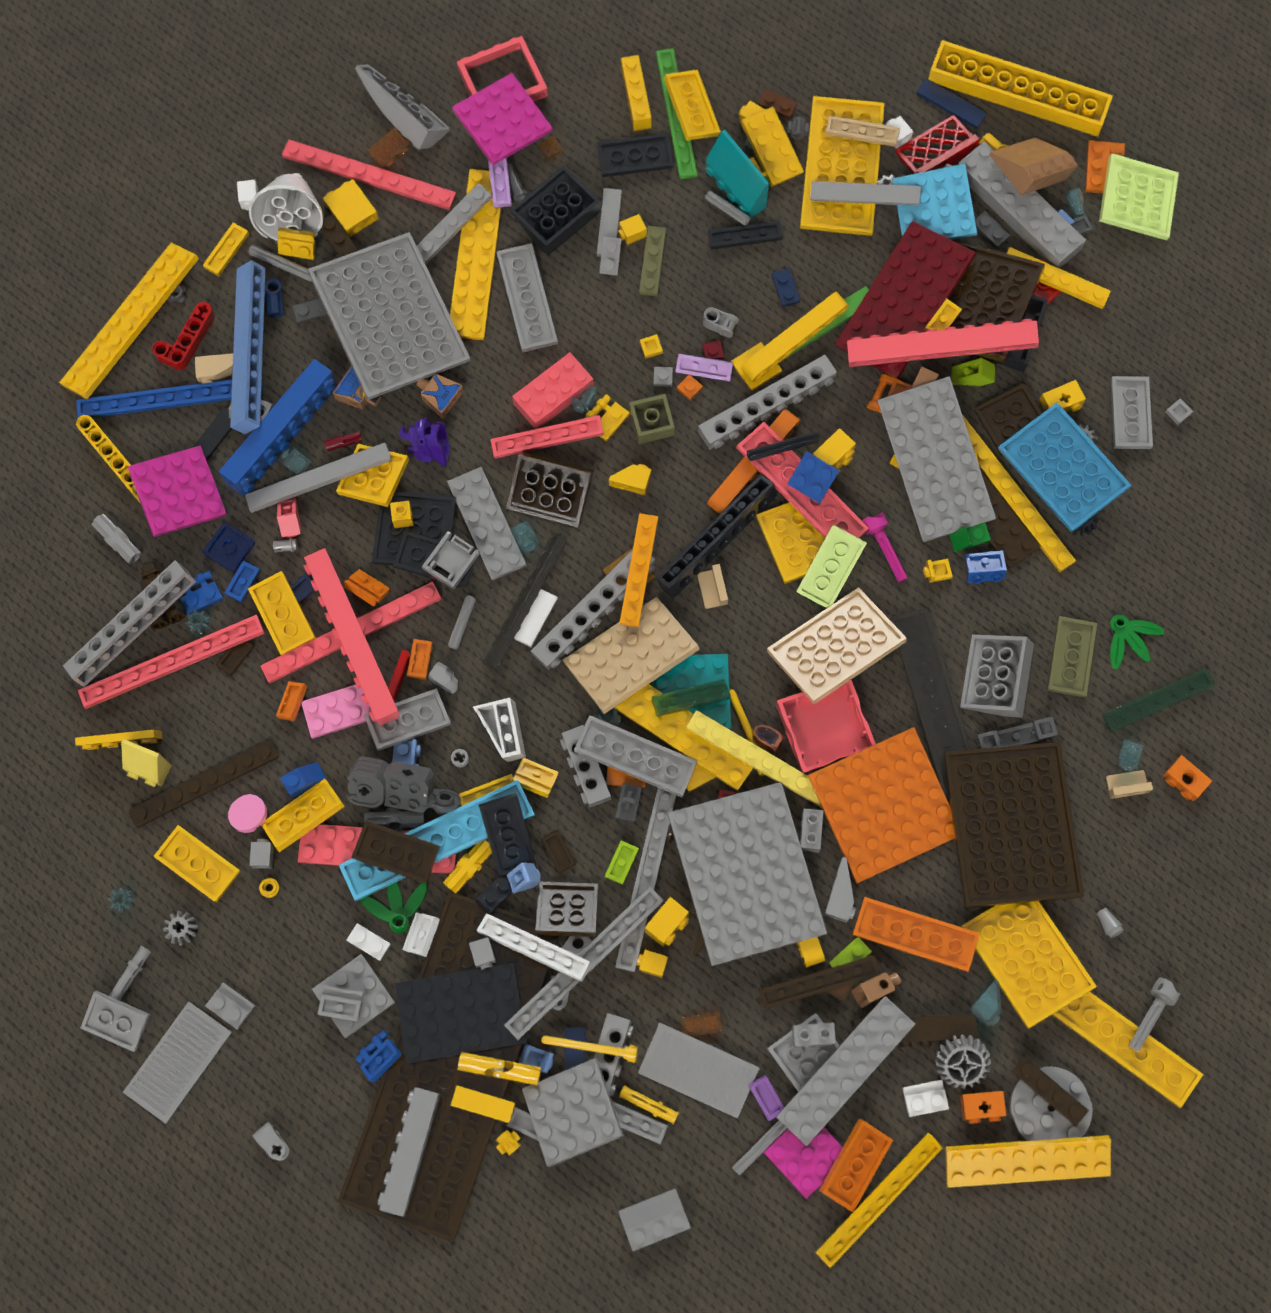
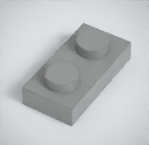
[599,237,622,276]

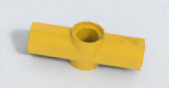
[443,840,492,894]

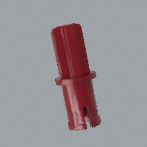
[324,431,362,452]

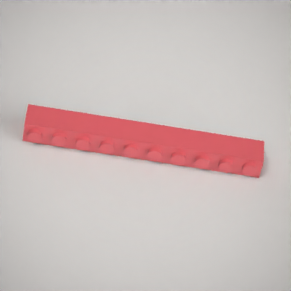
[847,319,1039,367]
[303,548,401,727]

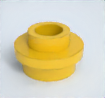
[259,878,279,898]

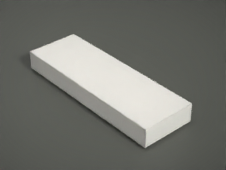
[514,589,558,647]

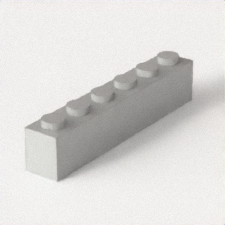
[378,1087,440,1217]

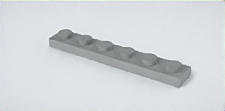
[417,183,492,265]

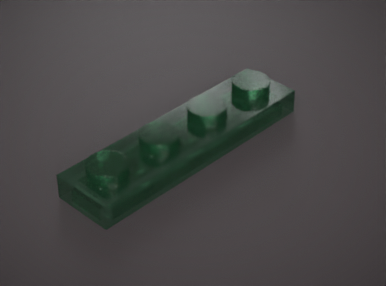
[651,679,731,717]

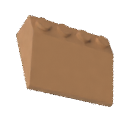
[989,137,1078,195]

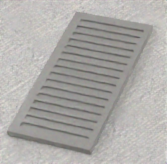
[123,1002,232,1124]
[638,1023,760,1118]

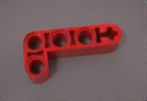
[152,302,215,370]

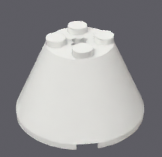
[249,173,323,243]

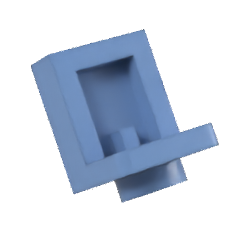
[519,1044,553,1073]

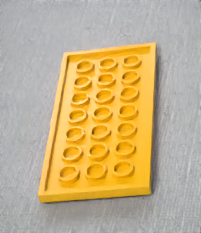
[800,96,884,236]

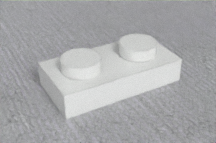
[347,923,391,961]

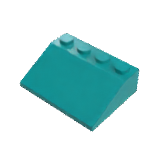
[705,130,769,219]

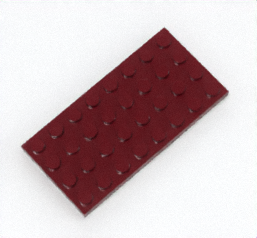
[835,221,976,380]

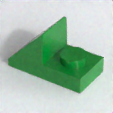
[949,522,991,552]

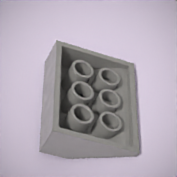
[960,635,1034,718]

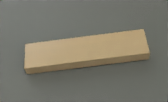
[825,116,900,147]

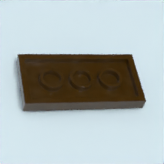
[351,821,440,884]

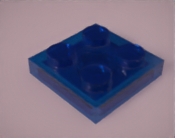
[202,522,256,573]

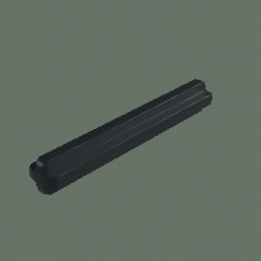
[747,432,820,461]

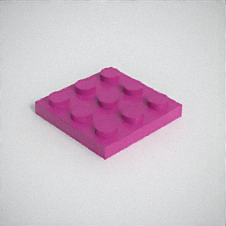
[764,1127,843,1199]

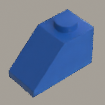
[280,762,327,798]

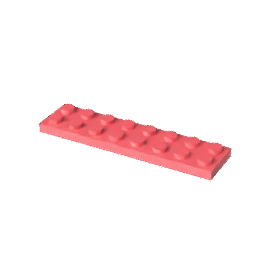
[736,422,869,538]
[298,824,456,874]

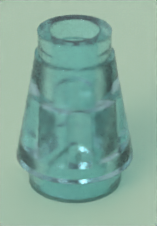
[1066,188,1085,217]

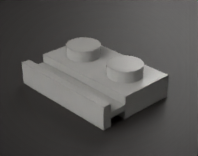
[205,982,255,1030]
[317,986,364,1022]

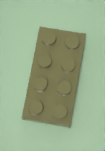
[1047,616,1097,698]

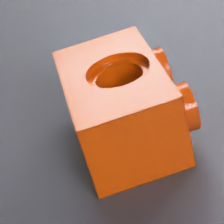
[1163,755,1212,801]

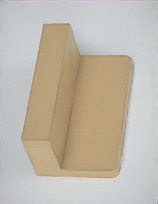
[697,564,728,609]
[1106,770,1153,799]

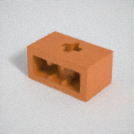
[960,1091,1006,1124]

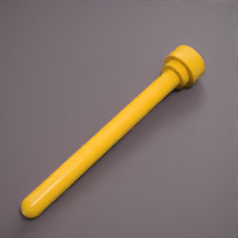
[730,690,765,776]
[541,1036,638,1063]

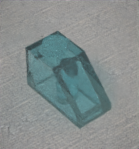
[968,979,1002,1027]

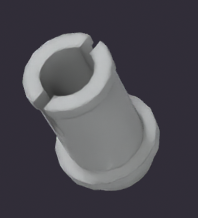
[273,537,298,553]

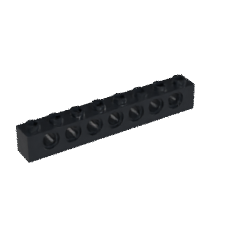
[656,474,778,599]

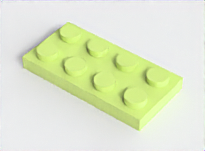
[796,525,867,608]

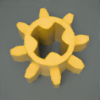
[496,1130,521,1156]

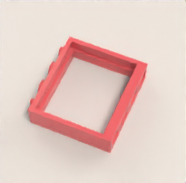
[457,36,548,102]

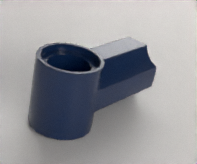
[265,278,284,318]

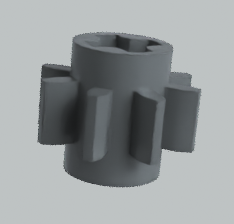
[787,117,809,140]

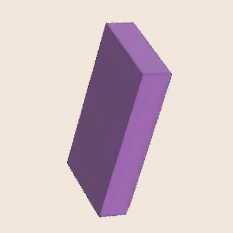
[748,1075,784,1121]

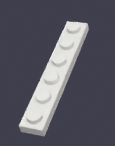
[477,913,592,982]

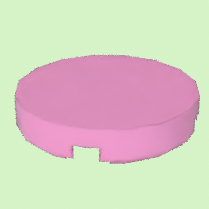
[228,794,267,833]

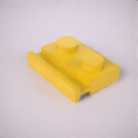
[277,227,315,260]
[512,758,559,798]

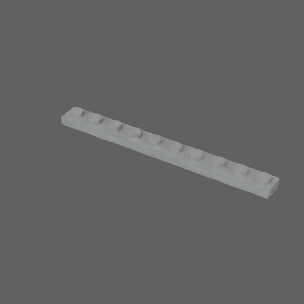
[615,788,676,973]
[504,887,663,1040]

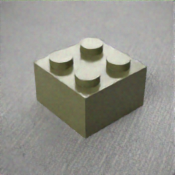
[629,394,675,444]

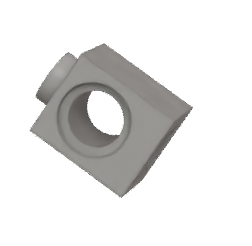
[250,839,274,869]
[469,937,496,970]

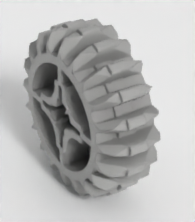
[935,1034,991,1090]

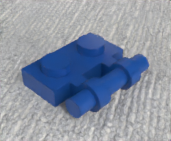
[180,571,223,616]
[355,1030,402,1083]

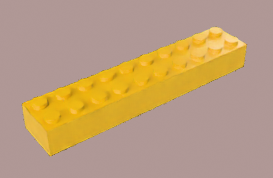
[928,40,1113,137]

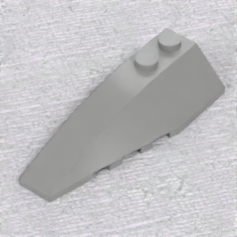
[355,64,450,149]

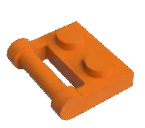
[867,374,912,413]

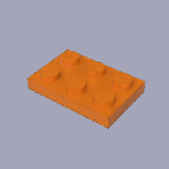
[1085,140,1125,193]

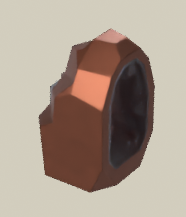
[752,725,784,756]

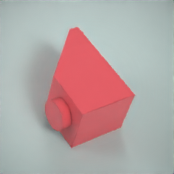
[277,498,301,538]

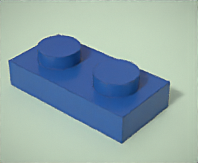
[225,561,261,603]

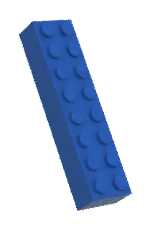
[219,359,337,496]

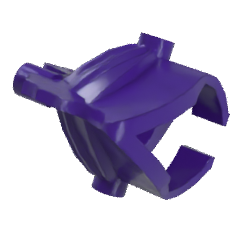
[399,418,449,467]

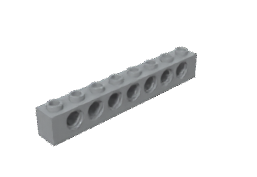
[698,355,837,450]
[531,550,655,670]
[63,560,196,687]

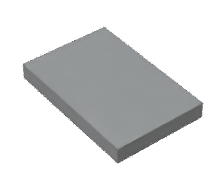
[81,990,150,1052]

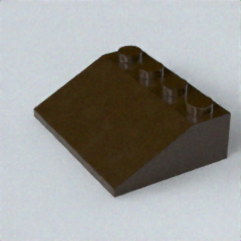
[506,452,594,527]

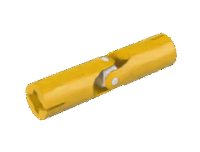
[458,1052,541,1085]

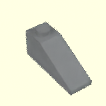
[824,857,856,923]

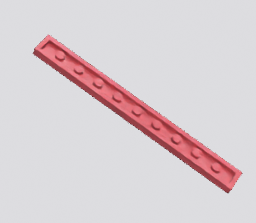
[282,140,456,210]
[261,582,441,684]
[78,615,265,709]

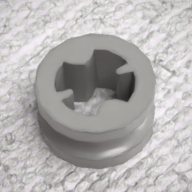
[451,749,469,768]

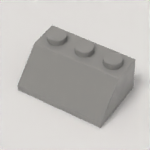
[618,1188,691,1251]

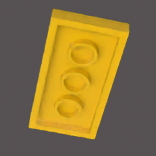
[664,70,720,141]
[740,107,804,187]
[248,571,316,655]
[75,730,162,750]
[262,779,345,852]
[153,825,241,903]

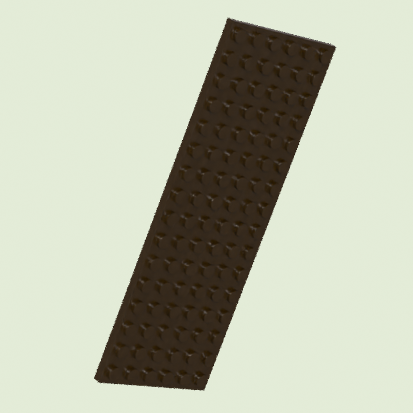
[337,892,559,1242]

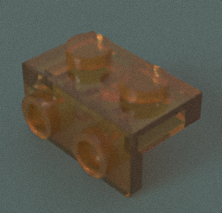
[367,127,410,168]

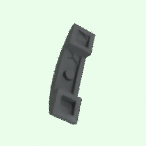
[977,716,1058,749]

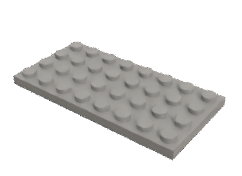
[877,376,996,543]

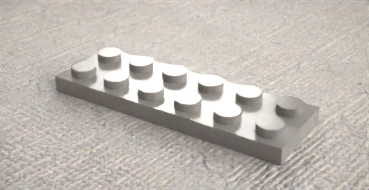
[497,243,558,353]
[447,467,526,581]
[574,715,697,797]

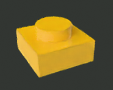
[640,334,663,359]

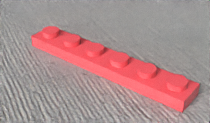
[491,415,604,459]

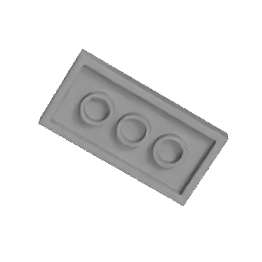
[1110,376,1153,449]
[364,688,451,751]

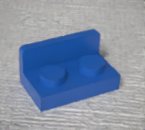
[965,551,1007,584]

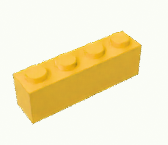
[621,55,651,131]

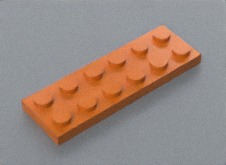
[853,897,980,972]

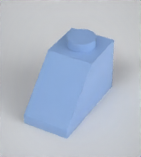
[507,863,541,894]

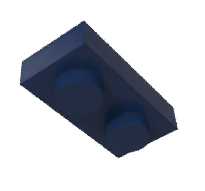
[771,268,800,308]

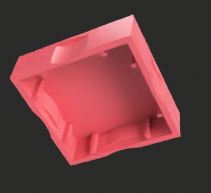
[776,680,875,775]

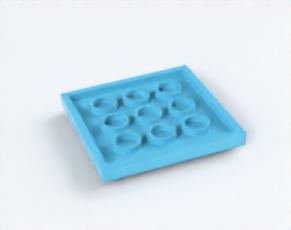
[893,164,977,240]

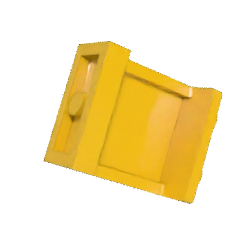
[323,179,379,237]

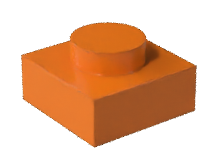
[677,374,703,401]

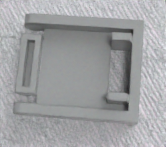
[422,531,480,589]

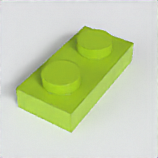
[605,841,639,885]
[828,937,872,967]

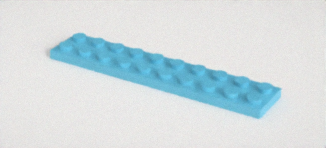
[339,780,535,901]

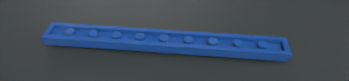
[76,380,264,418]

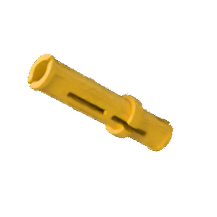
[619,1085,679,1124]

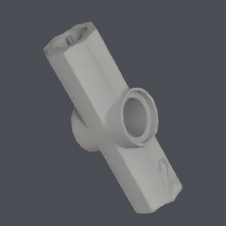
[91,514,142,564]

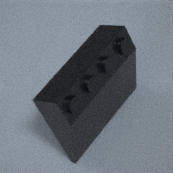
[510,166,601,256]

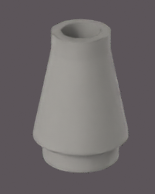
[1097,908,1124,939]

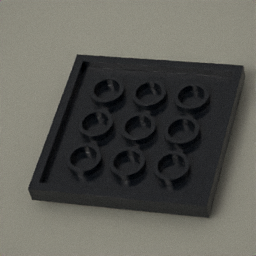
[372,492,456,566]

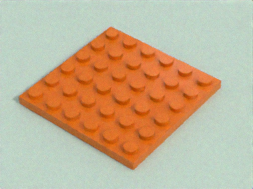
[807,727,955,883]

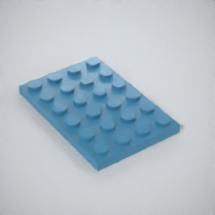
[998,403,1131,533]

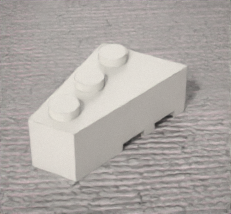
[473,698,526,762]

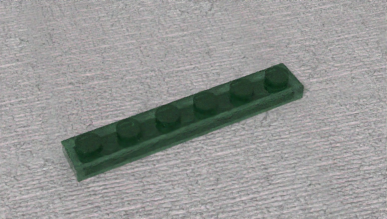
[1102,668,1215,733]

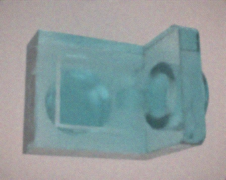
[279,448,312,475]
[510,521,539,554]
[1117,739,1144,771]

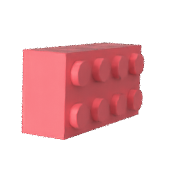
[512,352,594,429]

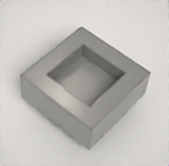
[654,367,673,387]
[1165,398,1193,425]

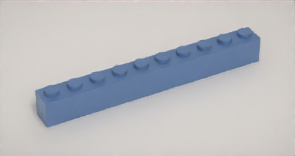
[230,260,265,434]

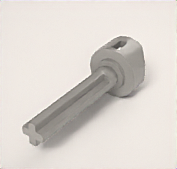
[1129,978,1180,1052]

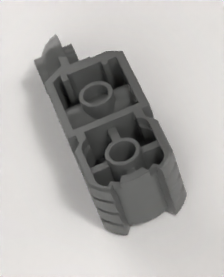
[346,756,461,816]

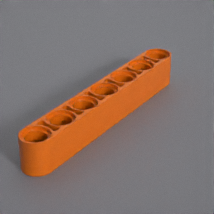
[707,409,801,514]

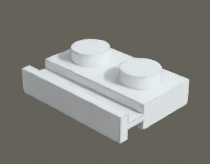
[402,912,440,957]
[902,1080,949,1117]

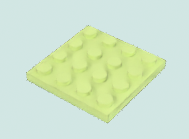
[1099,153,1179,240]

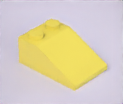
[121,739,172,787]

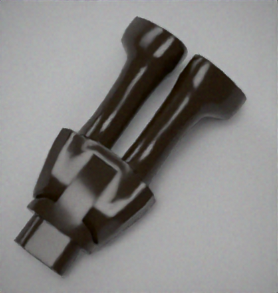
[141,563,185,629]

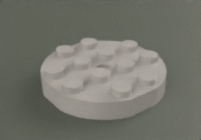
[1009,1066,1092,1141]

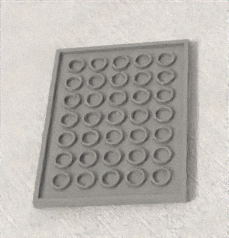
[308,232,470,400]
[668,782,827,967]

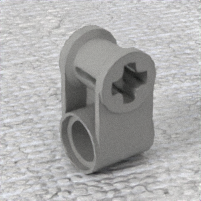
[703,307,739,338]
[252,1121,289,1161]

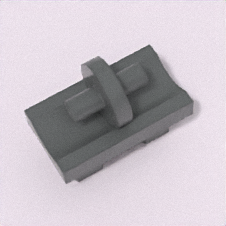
[616,783,642,822]

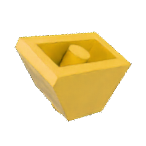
[609,464,651,495]

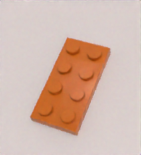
[819,1119,893,1212]

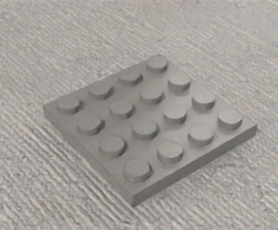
[522,1058,623,1167]

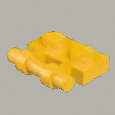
[585,394,630,442]

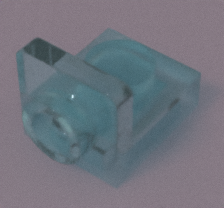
[571,385,597,413]
[594,709,621,726]

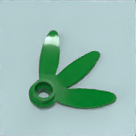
[1110,615,1164,669]
[360,882,428,933]

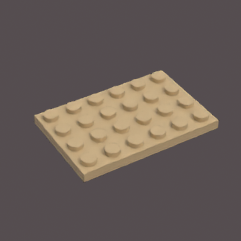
[767,587,906,704]
[563,597,699,714]

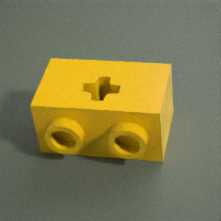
[1039,380,1086,412]

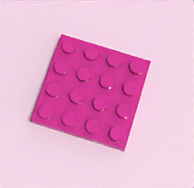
[452,73,553,165]
[128,445,226,537]

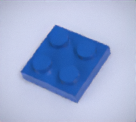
[787,451,839,503]

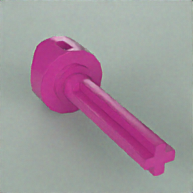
[862,512,907,583]

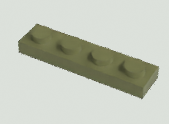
[639,226,666,296]

